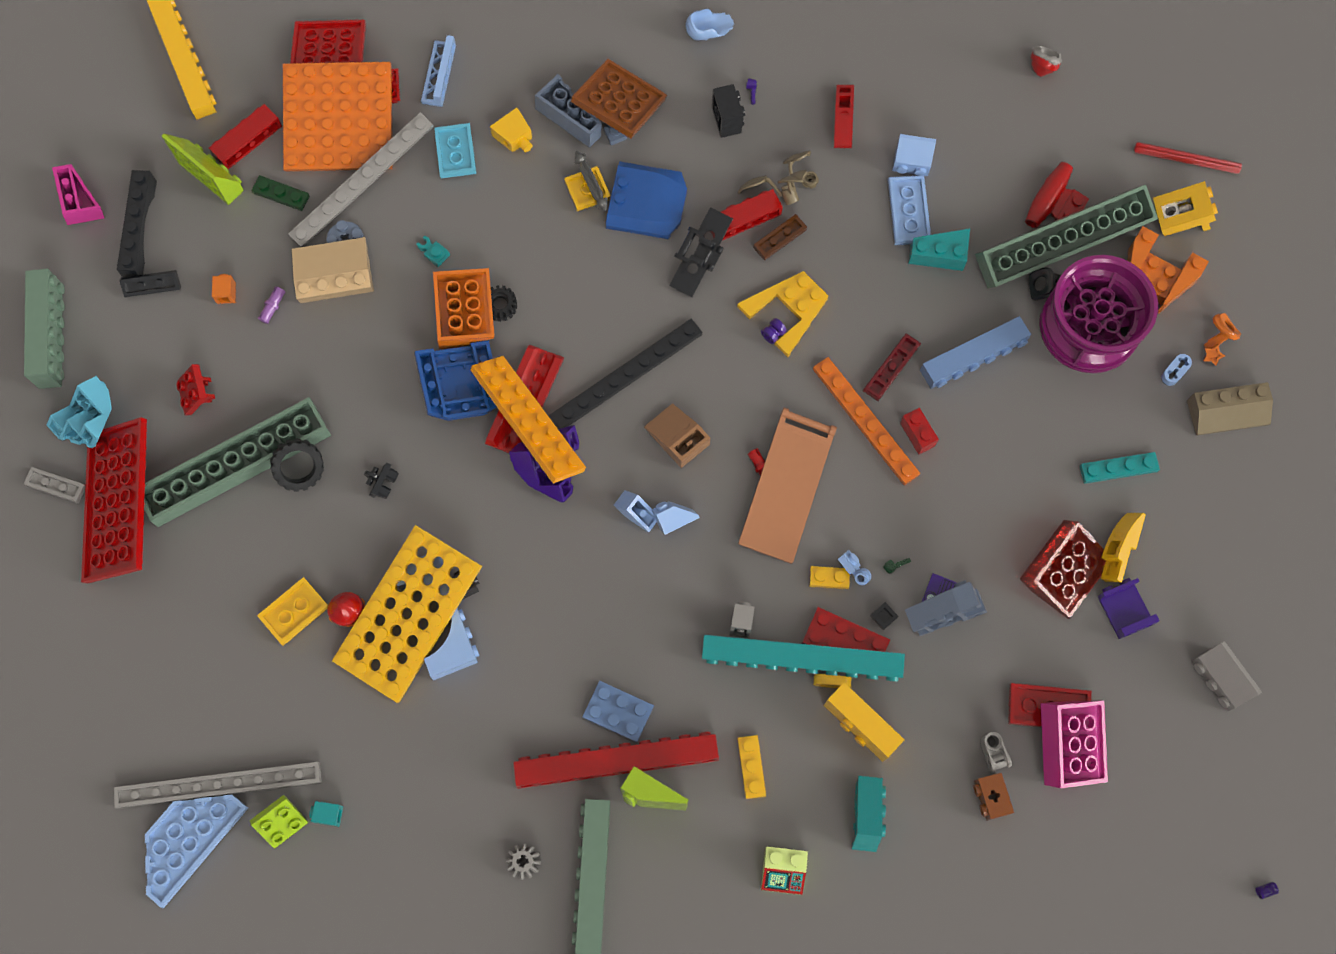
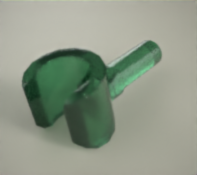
[883,558,911,574]

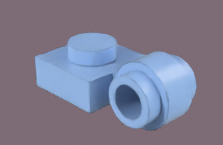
[838,550,871,585]

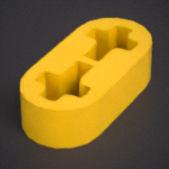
[813,674,852,688]

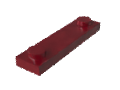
[863,333,921,401]

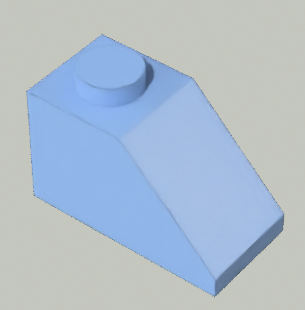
[614,490,657,532]
[652,501,700,535]

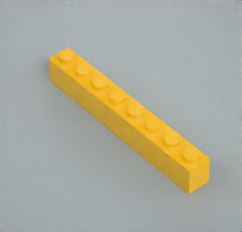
[147,0,217,120]

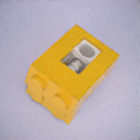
[1153,181,1218,236]

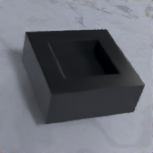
[870,602,899,630]

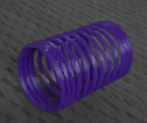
[1255,882,1279,899]

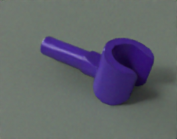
[746,79,757,104]

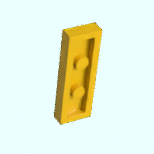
[737,735,766,799]

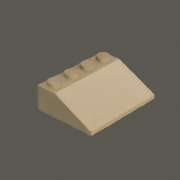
[292,237,374,303]

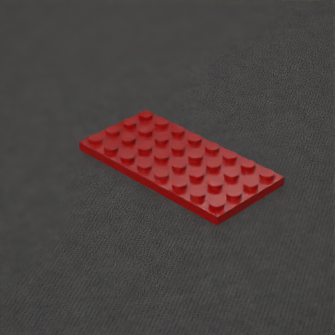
[81,417,147,584]

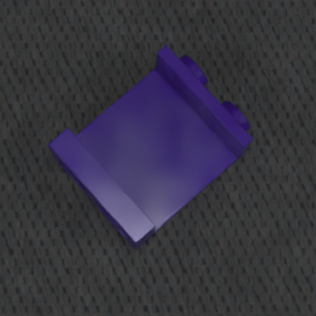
[1098,578,1160,639]

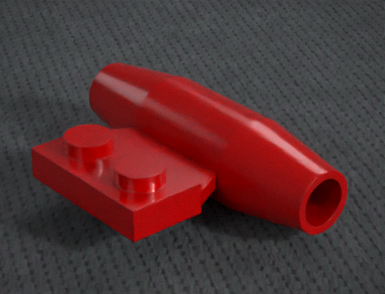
[1025,162,1089,228]

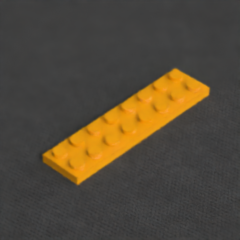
[470,356,586,483]

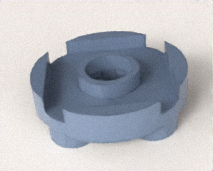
[326,220,364,243]

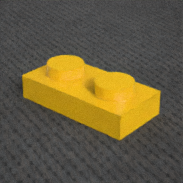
[810,566,850,589]

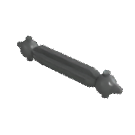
[574,151,608,211]

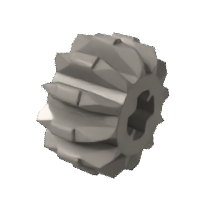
[506,843,541,880]

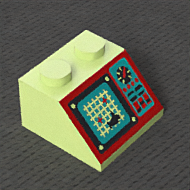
[761,846,808,895]

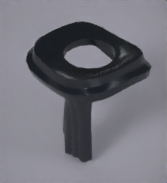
[1029,267,1061,301]

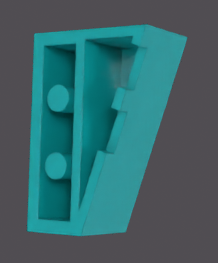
[908,229,970,271]
[852,776,886,852]

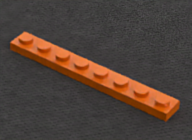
[813,357,920,486]

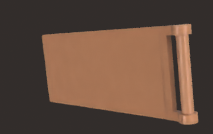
[738,407,837,564]

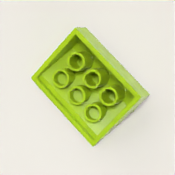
[161,134,244,205]
[621,767,689,810]

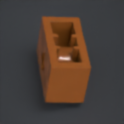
[973,772,1014,821]

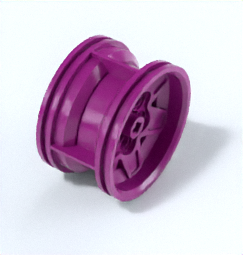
[1039,255,1158,373]

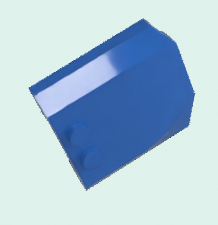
[606,162,687,239]
[414,340,497,421]

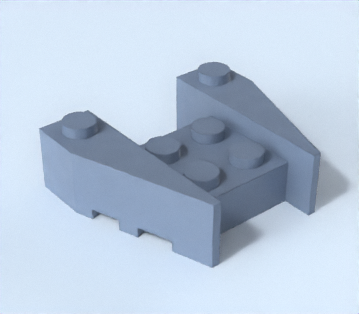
[905,580,987,636]

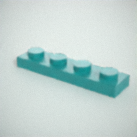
[1079,452,1160,484]

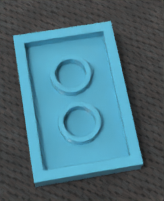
[434,123,477,179]

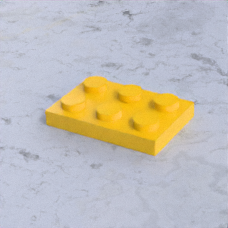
[257,577,328,646]

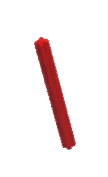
[1134,142,1242,174]

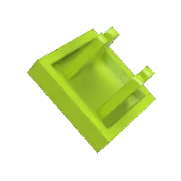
[249,795,308,849]

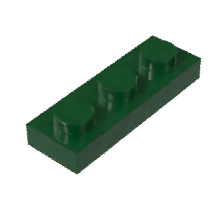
[252,175,310,211]

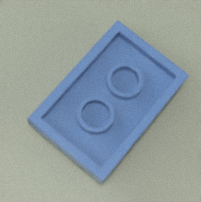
[583,681,654,743]

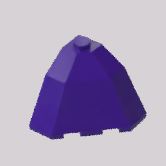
[509,425,579,503]

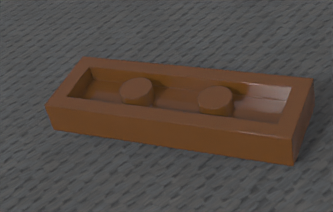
[753,214,807,261]

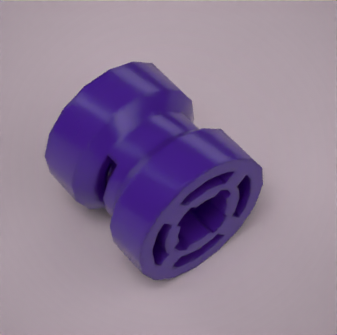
[761,318,787,344]

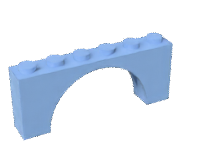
[397,555,480,680]

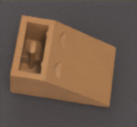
[644,403,710,468]

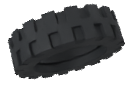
[270,438,324,492]

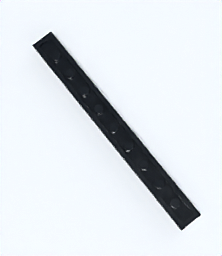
[548,318,702,429]

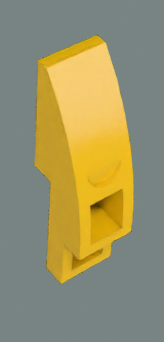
[1101,513,1146,583]

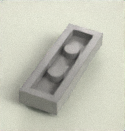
[23,467,85,504]

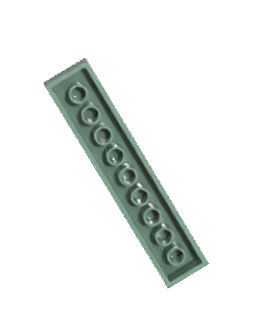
[975,185,1158,288]
[144,397,332,527]

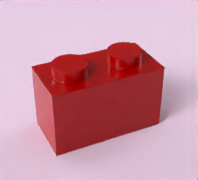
[900,407,939,455]

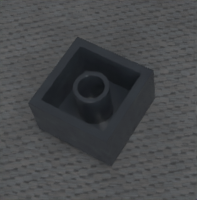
[712,84,745,138]

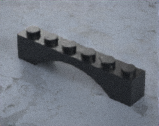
[117,170,157,277]

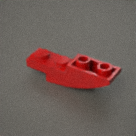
[834,85,854,148]

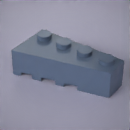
[535,74,602,148]

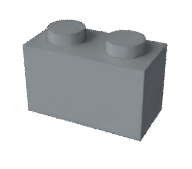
[730,602,755,638]

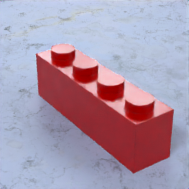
[209,104,282,170]
[710,189,783,241]

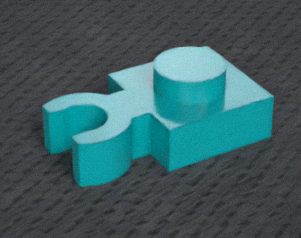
[417,236,450,267]

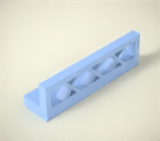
[421,35,456,107]

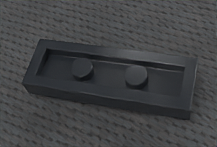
[119,270,181,297]

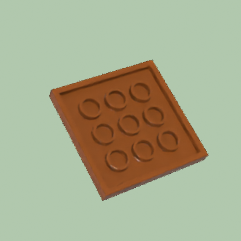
[571,59,667,139]

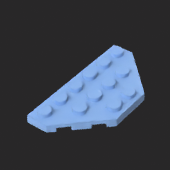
[145,794,248,908]

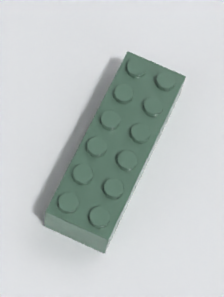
[24,269,65,389]

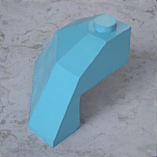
[47,376,112,448]

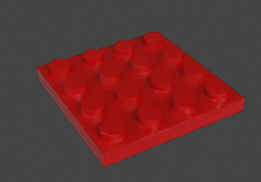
[290,20,366,64]

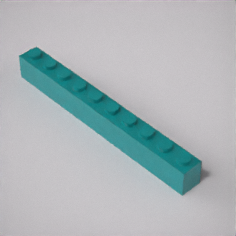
[702,635,905,682]

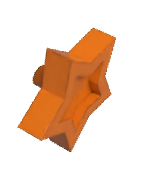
[1203,344,1225,366]

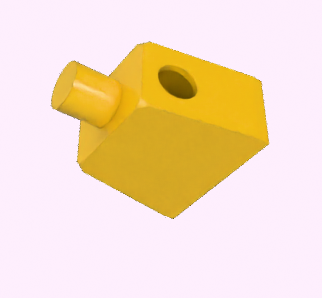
[490,107,533,152]

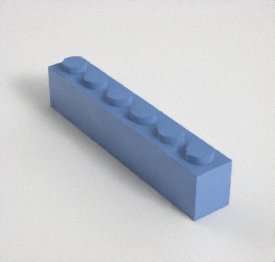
[920,316,1031,389]

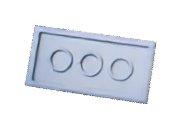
[887,175,931,245]

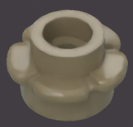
[802,171,819,189]

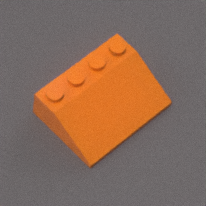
[433,268,495,349]

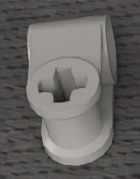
[980,732,1012,773]

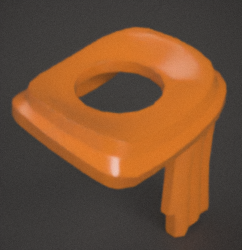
[1204,313,1241,348]

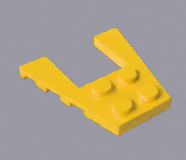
[737,271,829,357]

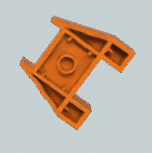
[1127,226,1209,314]

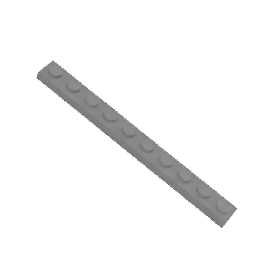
[288,112,433,247]
[114,762,321,809]

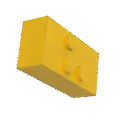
[823,683,905,762]

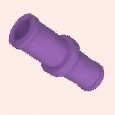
[257,286,286,324]

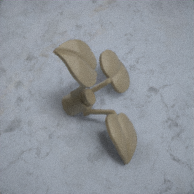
[738,150,811,205]

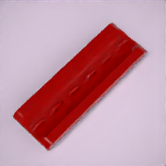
[485,345,564,453]

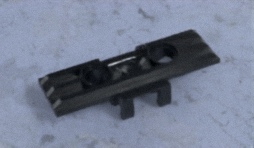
[669,207,733,297]

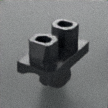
[364,462,399,499]

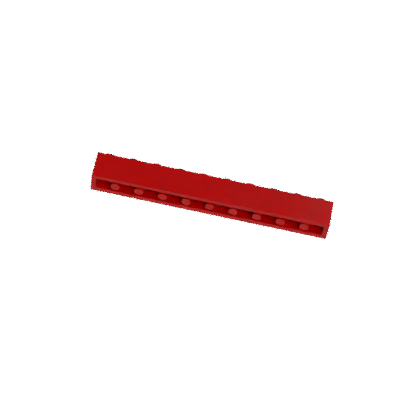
[514,732,719,789]

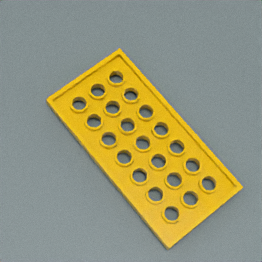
[332,525,482,703]

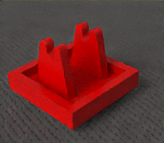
[176,364,215,415]

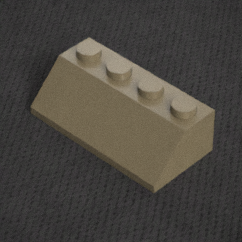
[1187,382,1273,436]

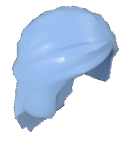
[685,9,734,41]

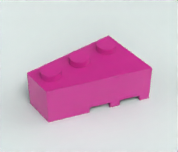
[52,164,104,225]

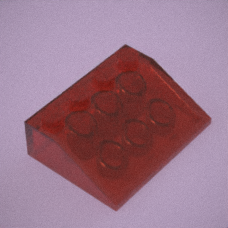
[1020,520,1106,619]

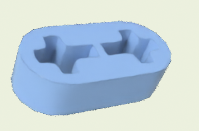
[1161,354,1192,386]

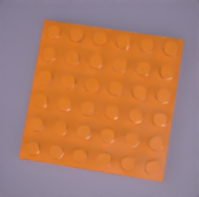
[283,62,393,171]

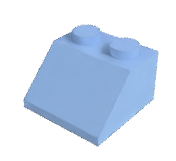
[892,134,936,176]

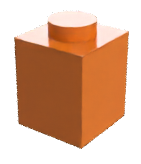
[212,274,236,304]

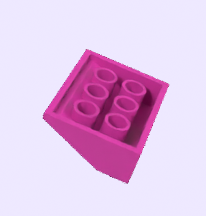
[1041,700,1108,788]

